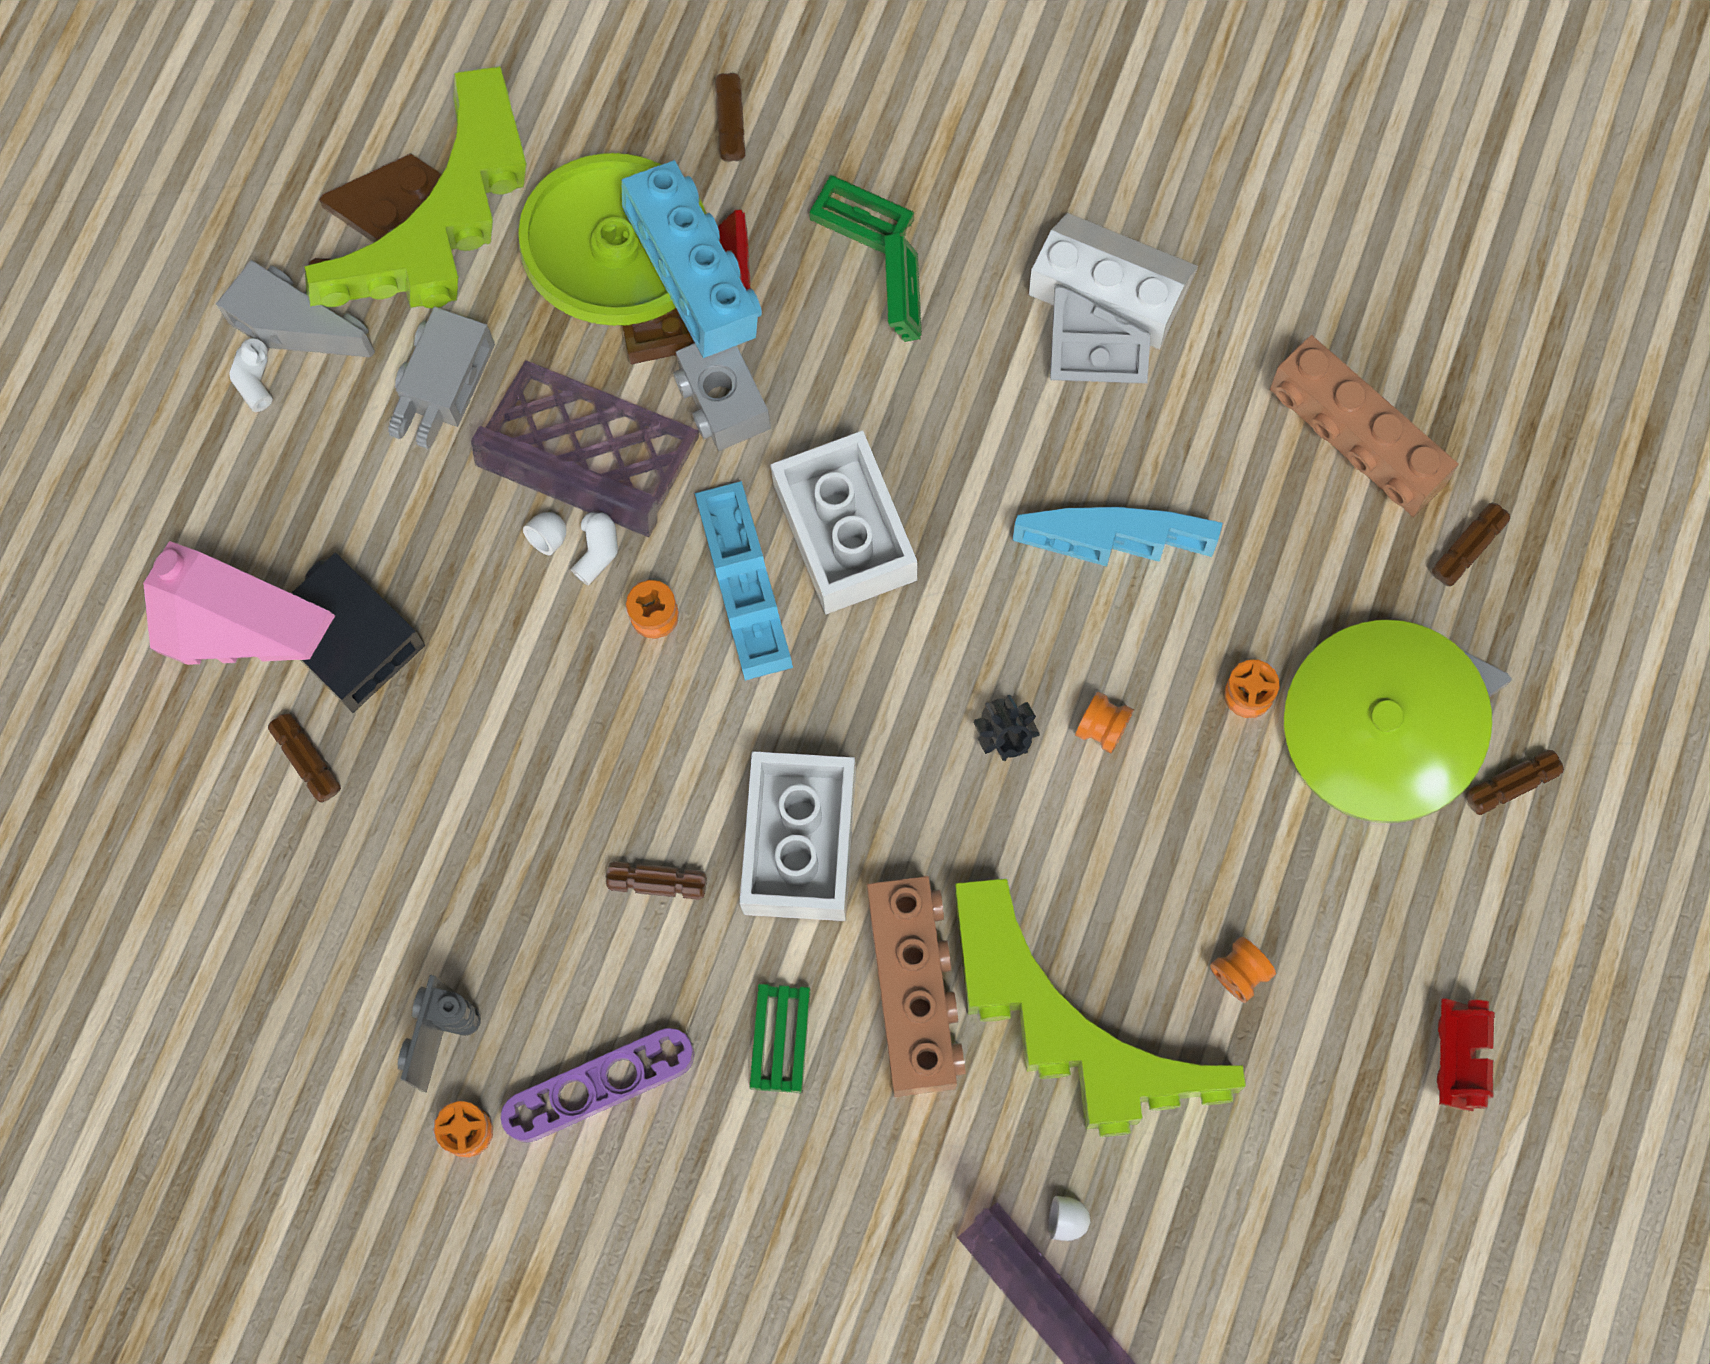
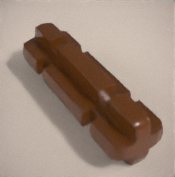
[715,72,746,162]
[1432,502,1511,586]
[268,713,341,803]
[1466,750,1564,815]
[606,861,707,900]

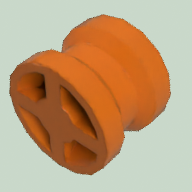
[626,580,679,639]
[1224,660,1280,718]
[1075,691,1134,754]
[1210,937,1276,1003]
[434,1101,493,1158]

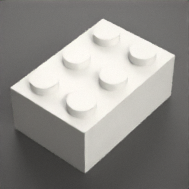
[770,431,917,615]
[740,751,856,921]

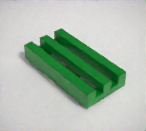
[809,175,914,254]
[884,233,922,342]
[750,984,811,1094]

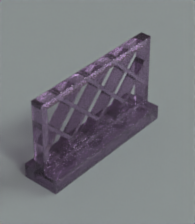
[471,360,699,537]
[957,1202,1135,1364]

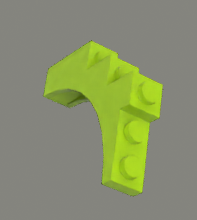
[305,66,526,309]
[955,878,1246,1137]

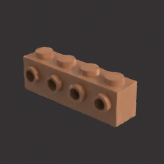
[1270,334,1459,518]
[867,876,966,1097]

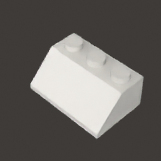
[1029,213,1198,349]

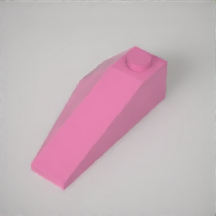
[143,541,335,665]

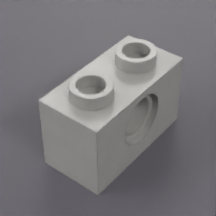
[673,344,771,452]

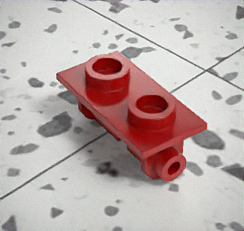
[1437,998,1495,1111]

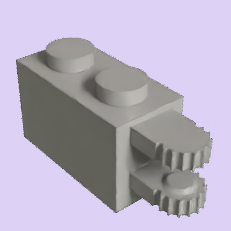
[388,307,495,449]

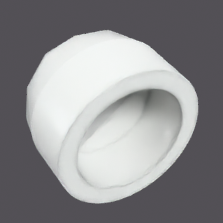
[523,512,566,555]
[1048,1196,1090,1241]

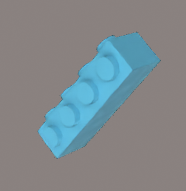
[622,160,762,358]

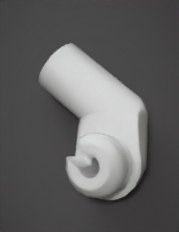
[230,338,273,412]
[571,511,618,585]

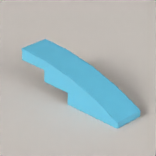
[695,481,793,681]
[1013,507,1223,567]

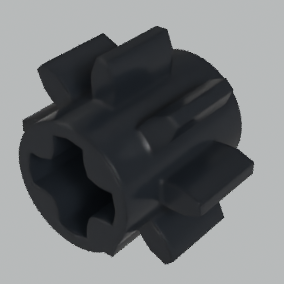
[973,695,1040,761]

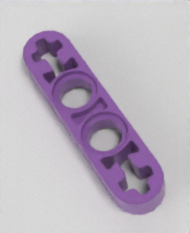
[500,1028,695,1143]

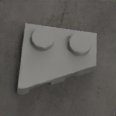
[1050,284,1150,383]

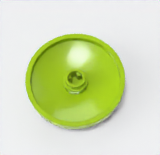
[519,153,707,326]
[1284,620,1492,823]

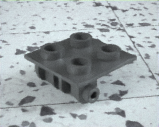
[398,975,481,1093]

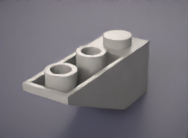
[216,260,375,357]

